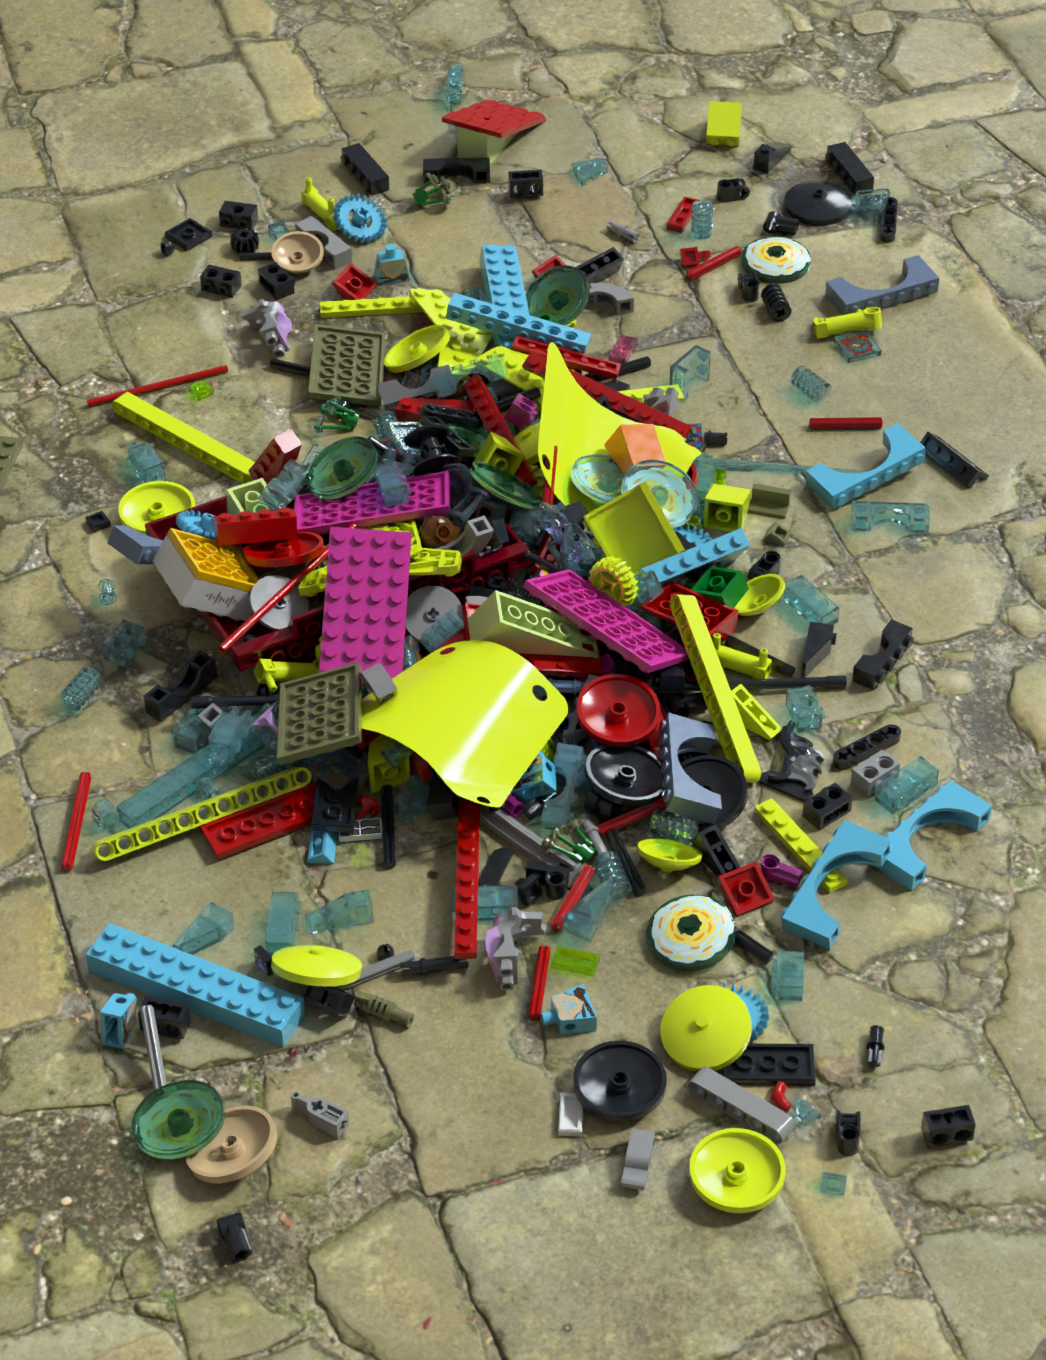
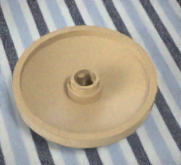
[185,1106,278,1183]

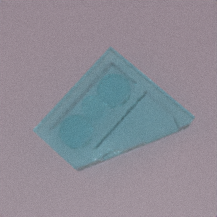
[571,158,608,186]

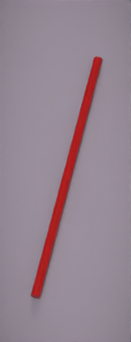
[218,523,357,653]

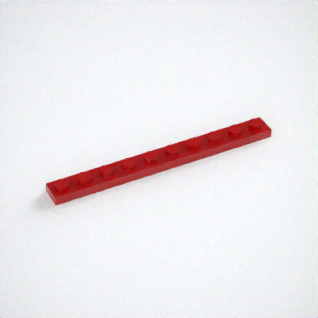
[522,351,692,441]
[463,373,538,493]
[454,797,480,959]

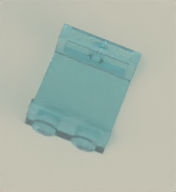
[669,345,711,402]

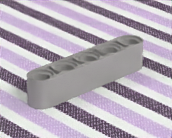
[687,1067,796,1144]

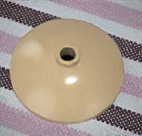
[272,231,324,273]

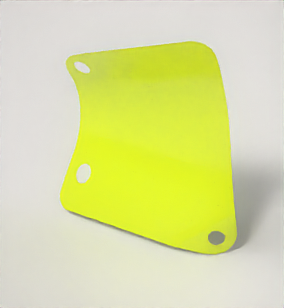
[538,342,702,513]
[361,640,568,807]

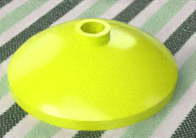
[734,574,785,616]
[637,839,702,873]

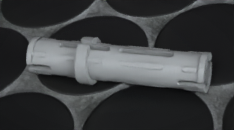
[577,813,614,869]

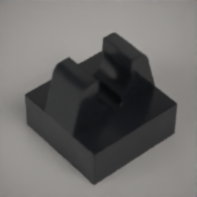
[514,875,543,906]

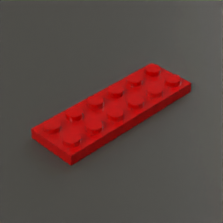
[200,782,316,860]

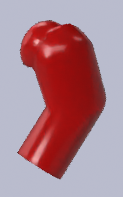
[770,1081,791,1113]

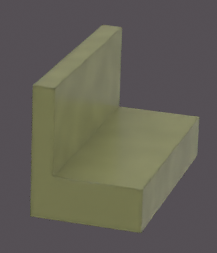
[748,483,791,519]

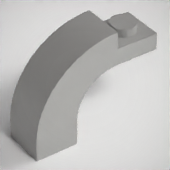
[436,516,494,556]

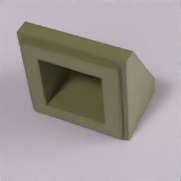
[763,521,791,546]

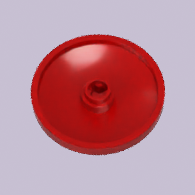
[243,531,324,567]
[576,674,660,747]

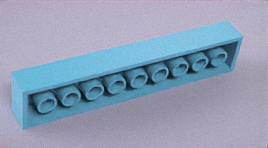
[479,244,529,349]
[86,923,305,1047]

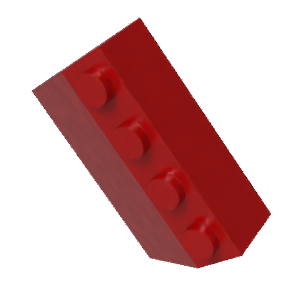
[211,508,298,546]
[640,581,739,639]

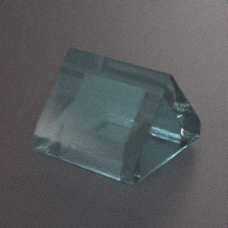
[820,1171,847,1196]

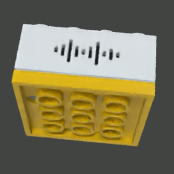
[153,528,260,621]

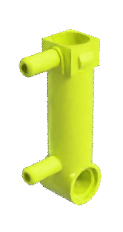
[301,177,339,232]
[812,307,882,339]
[712,633,772,679]
[253,659,320,692]

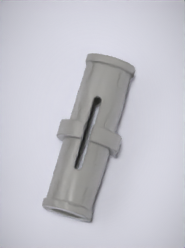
[607,220,640,243]

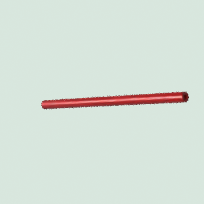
[87,365,228,407]

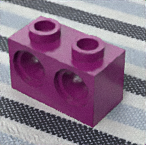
[504,393,537,430]

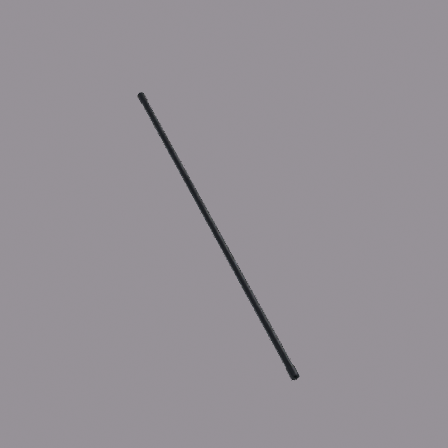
[191,675,847,709]

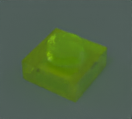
[188,379,214,401]

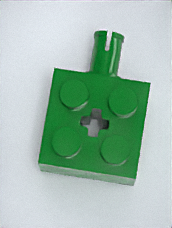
[684,566,749,608]

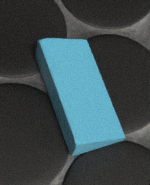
[307,831,338,864]

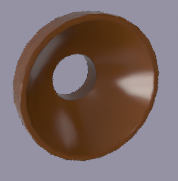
[445,376,470,400]
[420,516,456,549]

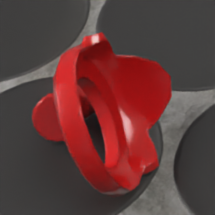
[355,794,380,820]

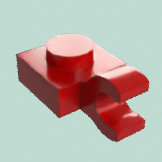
[679,247,711,267]

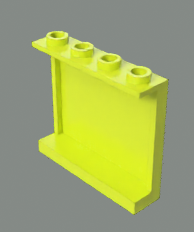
[582,481,685,575]

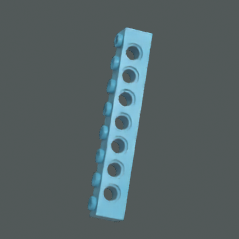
[446,293,591,354]

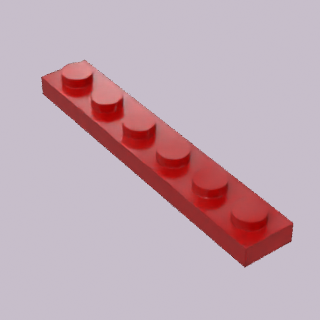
[511,336,621,380]

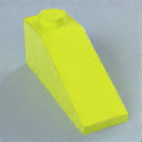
[731,684,782,740]

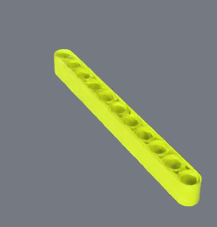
[112,392,255,484]
[670,594,761,783]
[91,767,312,861]

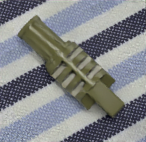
[354,991,414,1028]

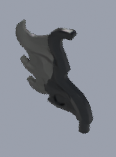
[768,720,824,792]

